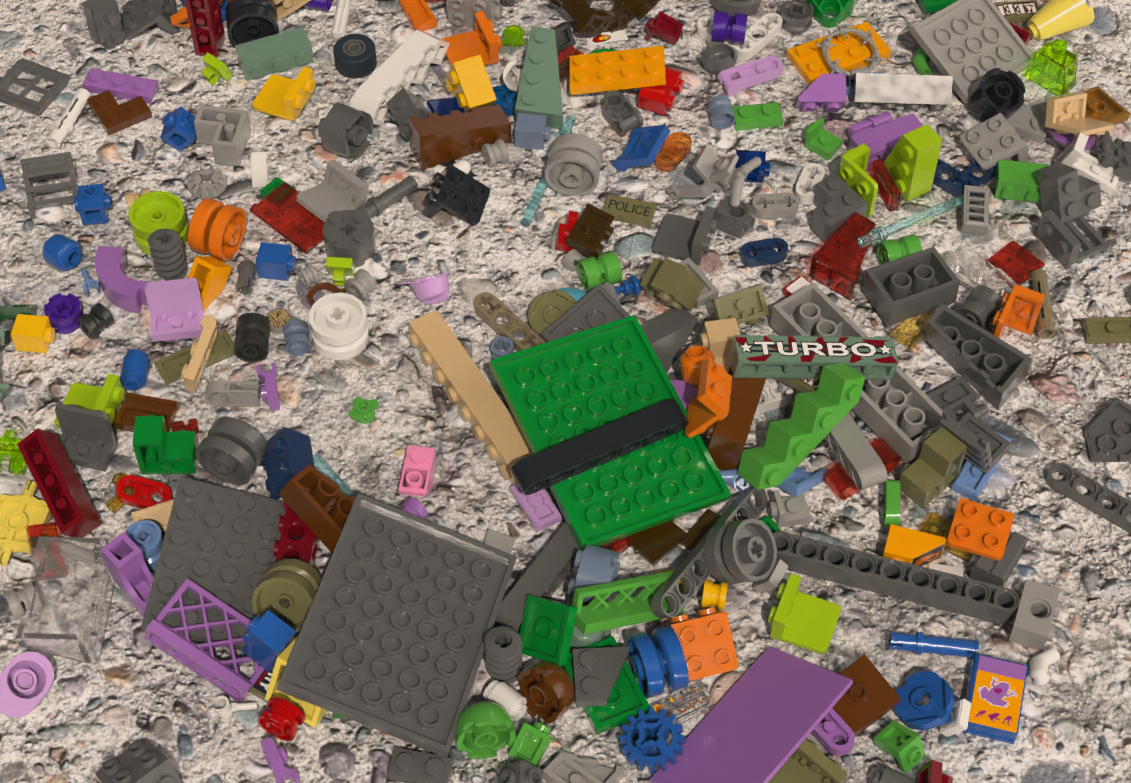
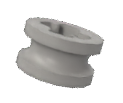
[296,263,319,289]

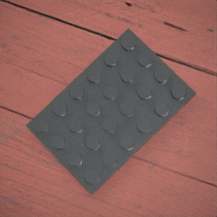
[141,477,286,651]

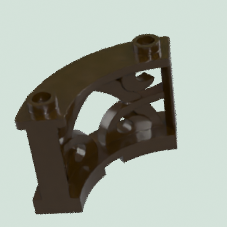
[550,0,660,36]

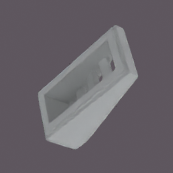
[960,185,990,235]

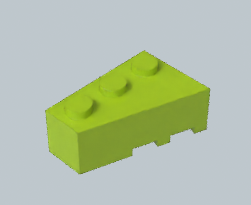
[878,124,943,202]

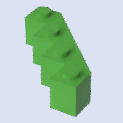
[738,362,865,490]

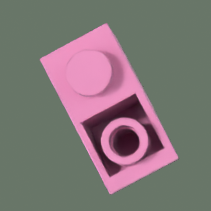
[398,445,437,497]

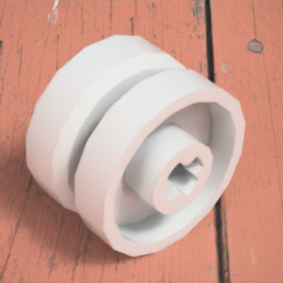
[309,293,369,360]

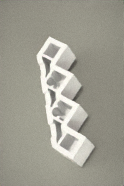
[349,30,450,126]

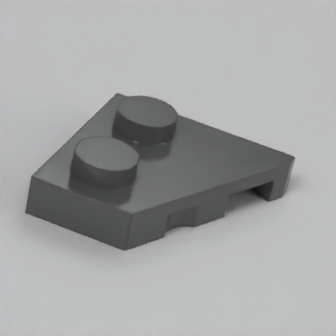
[572,646,629,707]

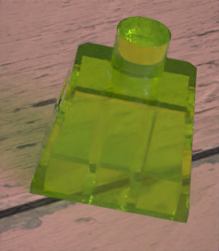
[1025,39,1078,96]

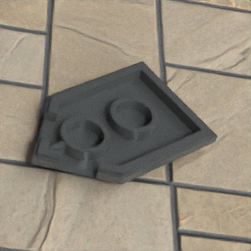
[1085,397,1131,463]

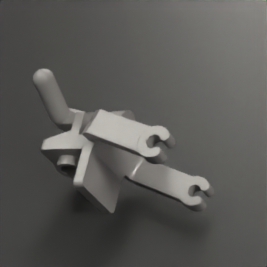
[666,146,762,208]

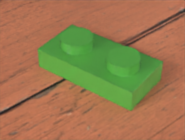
[732,102,783,131]

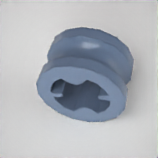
[490,336,514,359]

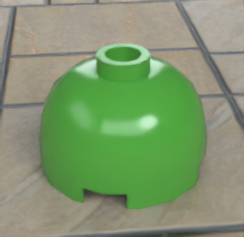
[455,701,516,759]

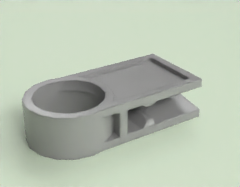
[205,381,261,407]

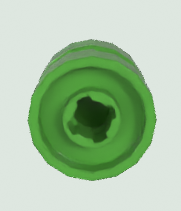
[877,234,922,265]
[577,250,622,292]

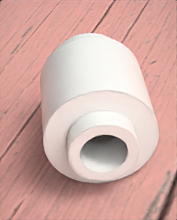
[483,680,527,721]

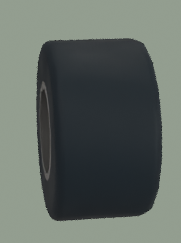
[333,34,377,79]

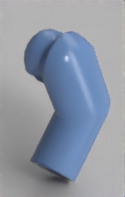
[719,469,751,492]

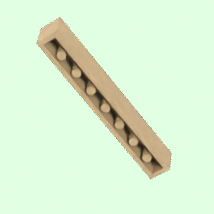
[407,310,533,485]

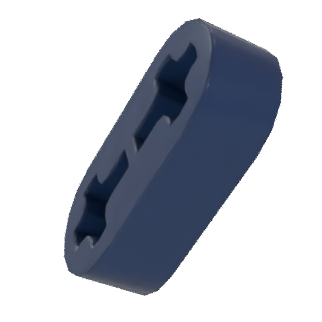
[740,238,788,267]

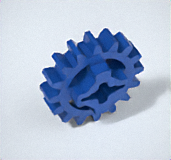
[619,707,685,774]

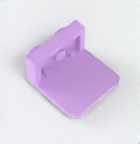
[145,278,204,342]

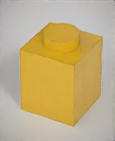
[11,314,55,353]

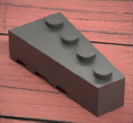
[924,304,1032,410]

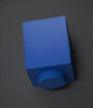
[255,242,296,281]

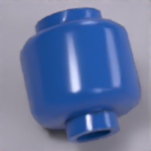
[42,234,82,271]

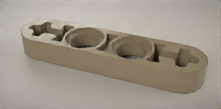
[474,292,546,352]

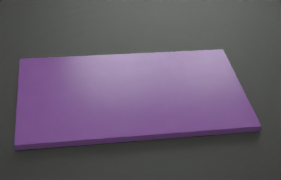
[649,646,853,783]

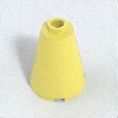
[1026,0,1095,41]

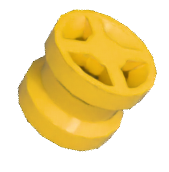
[701,579,728,611]

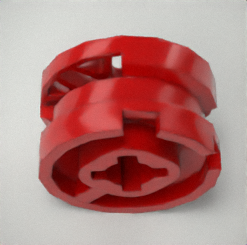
[257,697,306,742]

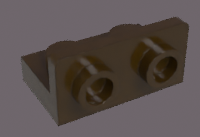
[566,203,615,259]

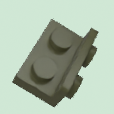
[711,284,769,325]

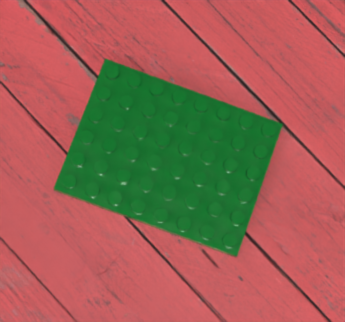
[489,315,732,550]

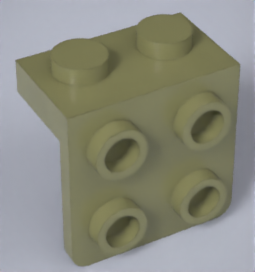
[768,739,847,783]

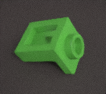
[804,118,843,160]
[873,720,925,773]
[508,721,556,767]

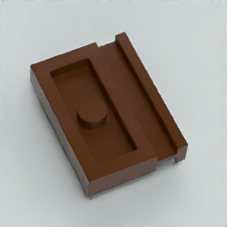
[113,392,179,432]

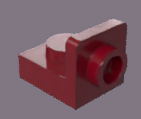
[644,11,684,45]

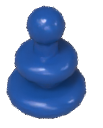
[614,275,641,296]

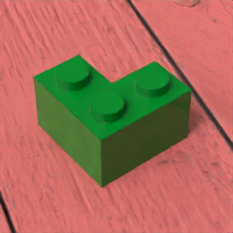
[132,415,199,475]

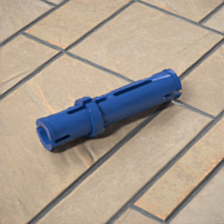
[888,631,979,658]

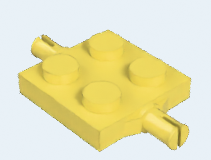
[0,481,52,567]

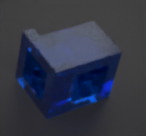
[735,150,770,183]

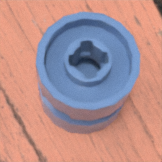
[125,520,164,572]

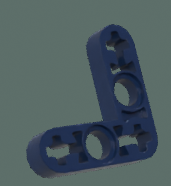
[933,158,997,200]

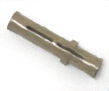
[1030,269,1055,339]

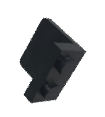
[422,164,490,226]

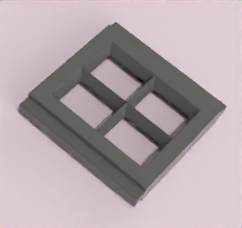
[0,58,71,116]

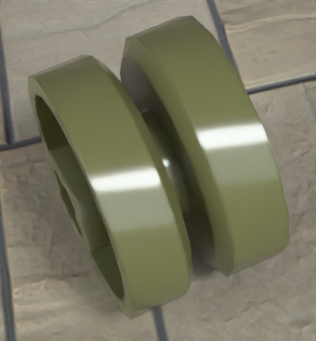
[252,559,322,633]

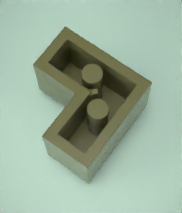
[640,258,705,312]
[899,427,967,509]

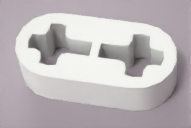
[795,163,825,205]

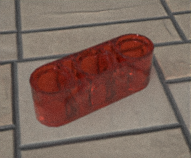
[823,438,902,501]

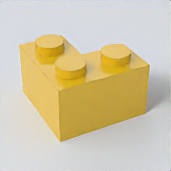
[444,55,497,112]

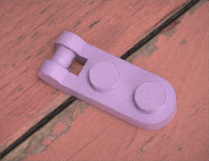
[717,56,783,96]

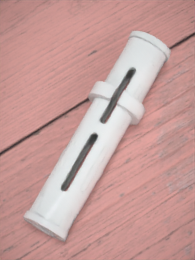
[46,88,91,149]

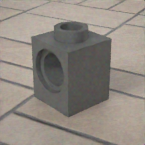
[715,195,755,239]

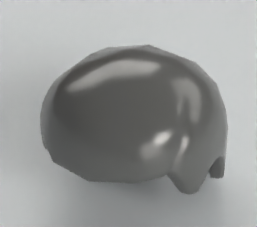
[700,44,738,74]

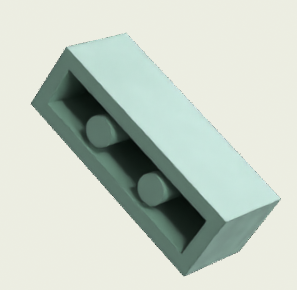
[235,27,314,81]

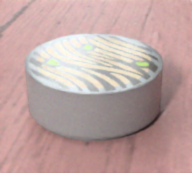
[266,308,292,334]

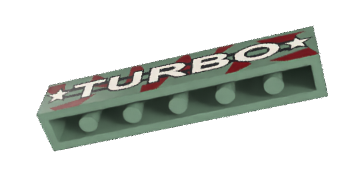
[729,334,899,380]

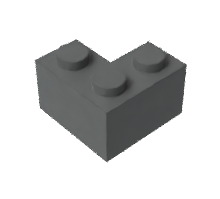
[1038,162,1102,223]
[810,173,868,246]

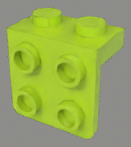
[838,143,878,218]
[55,374,124,428]
[768,573,841,655]

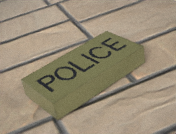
[603,194,657,228]

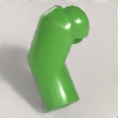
[912,47,932,75]

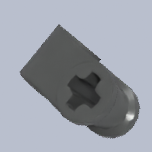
[602,90,643,137]

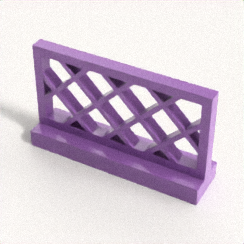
[144,578,265,703]

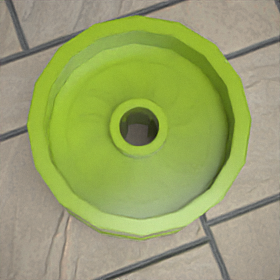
[128,191,189,255]

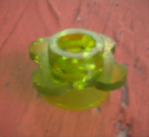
[502,25,526,47]

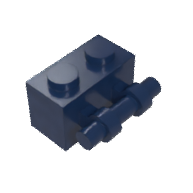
[262,427,315,500]

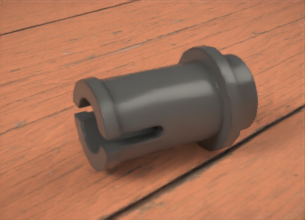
[236,260,257,294]

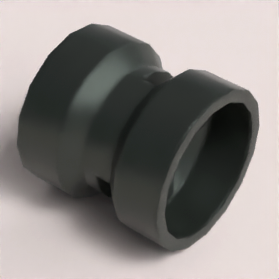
[76,303,114,339]

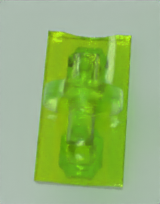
[0,430,28,476]

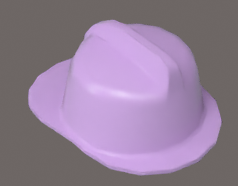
[394,271,453,305]
[0,651,54,718]

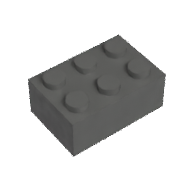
[863,247,960,326]

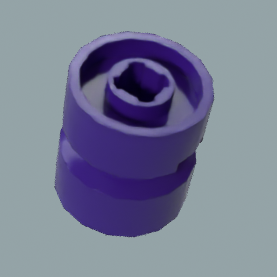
[711,11,748,45]

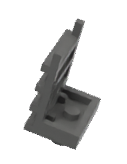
[20,152,78,219]
[1036,209,1117,270]
[939,409,1011,474]

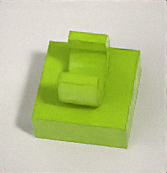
[201,52,233,85]
[326,257,355,286]

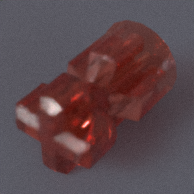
[171,418,199,434]

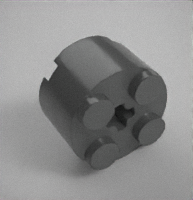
[318,102,373,159]
[323,210,376,268]

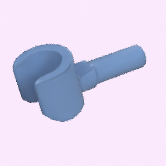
[81,269,100,297]

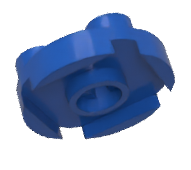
[894,671,955,730]

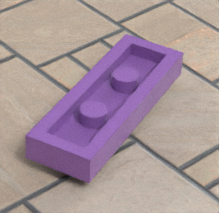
[82,68,159,104]

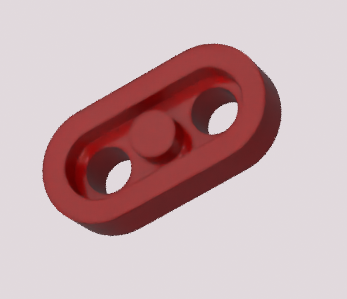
[115,475,172,509]

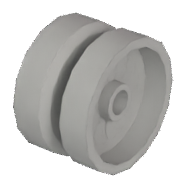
[545,133,603,196]

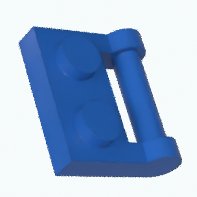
[614,125,670,172]

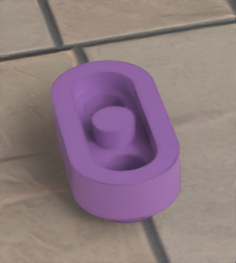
[811,709,855,756]

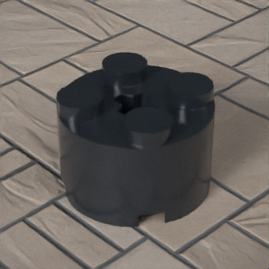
[967,68,1026,122]

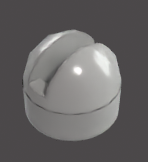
[562,249,583,271]

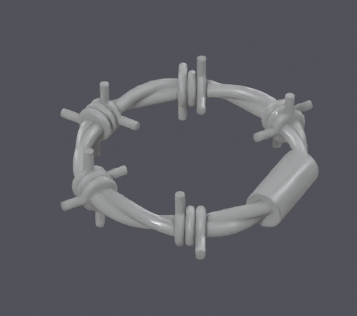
[816,22,885,80]

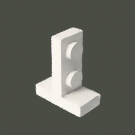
[1054,132,1119,195]

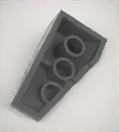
[641,308,698,374]

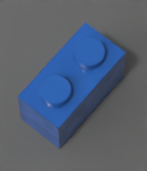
[242,610,296,673]

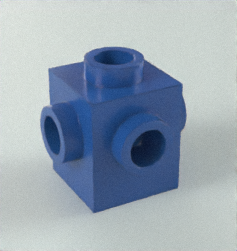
[160,106,197,151]
[74,184,112,225]

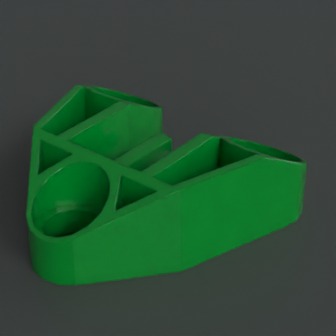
[805,0,858,28]

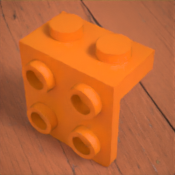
[442,11,502,66]
[990,284,1045,339]
[685,358,732,438]
[947,498,1015,561]
[664,607,738,681]

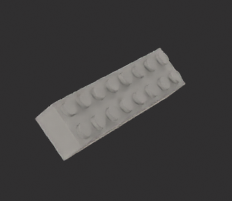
[770,282,943,464]

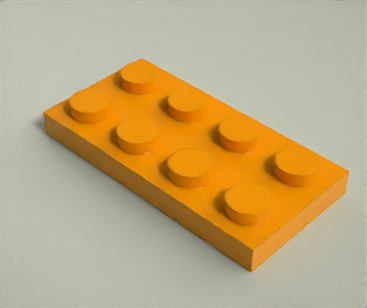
[786,21,892,86]
[569,46,666,95]

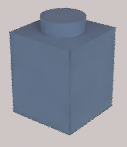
[514,113,551,150]

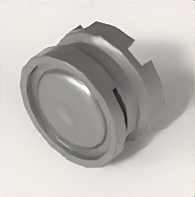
[781,0,814,34]

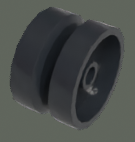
[225,0,279,46]

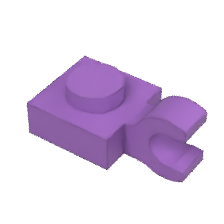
[256,362,280,411]
[260,737,300,783]

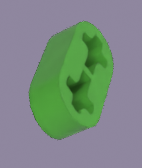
[883,479,900,527]

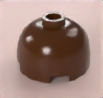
[517,662,575,724]

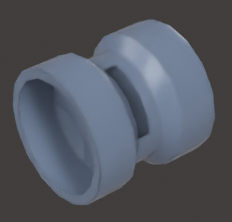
[707,95,735,130]
[283,319,312,356]

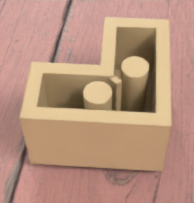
[699,318,741,376]

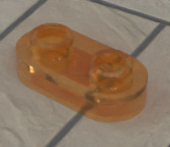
[654,132,692,172]

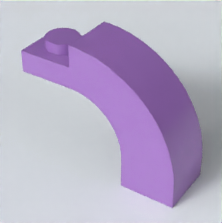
[95,246,149,313]
[100,532,154,617]

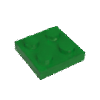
[520,595,578,666]

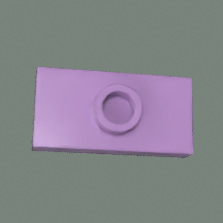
[510,483,562,532]

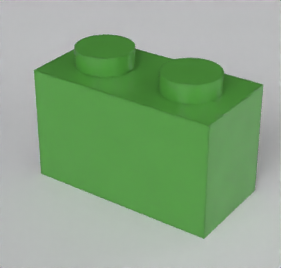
[994,160,1048,203]

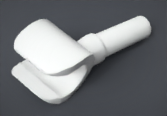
[214,696,257,719]

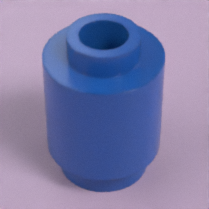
[120,350,150,390]

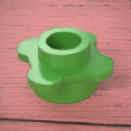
[349,397,379,424]

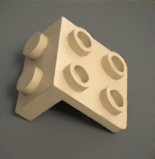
[1045,91,1114,137]

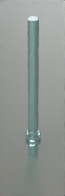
[520,115,576,227]
[857,194,963,247]

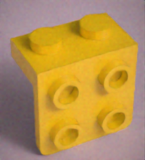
[252,67,316,122]

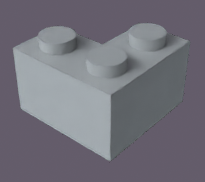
[194,105,251,166]

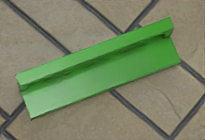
[572,570,685,634]

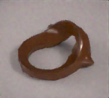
[307,282,347,307]

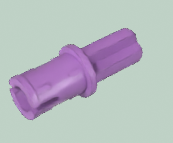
[848,111,893,138]

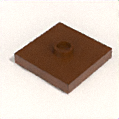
[832,654,902,737]

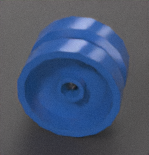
[628,625,689,699]

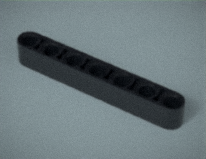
[511,398,689,495]

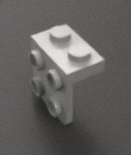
[446,0,503,28]
[960,113,1029,170]
[296,160,369,223]

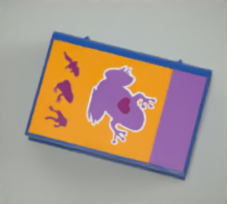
[962,654,1028,744]

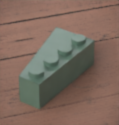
[515,26,563,130]

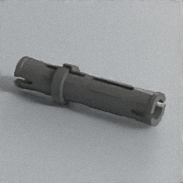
[356,176,418,218]

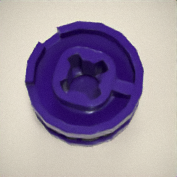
[44,293,83,334]

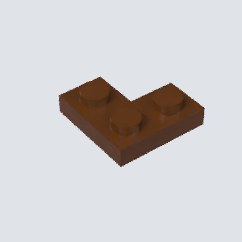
[87,90,152,136]

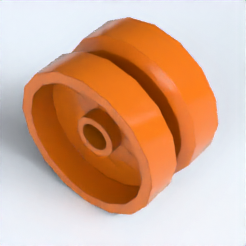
[188,197,246,261]

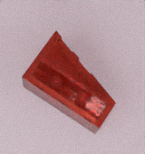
[809,212,876,301]

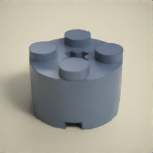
[568,544,621,604]

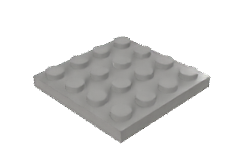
[910,0,1038,105]

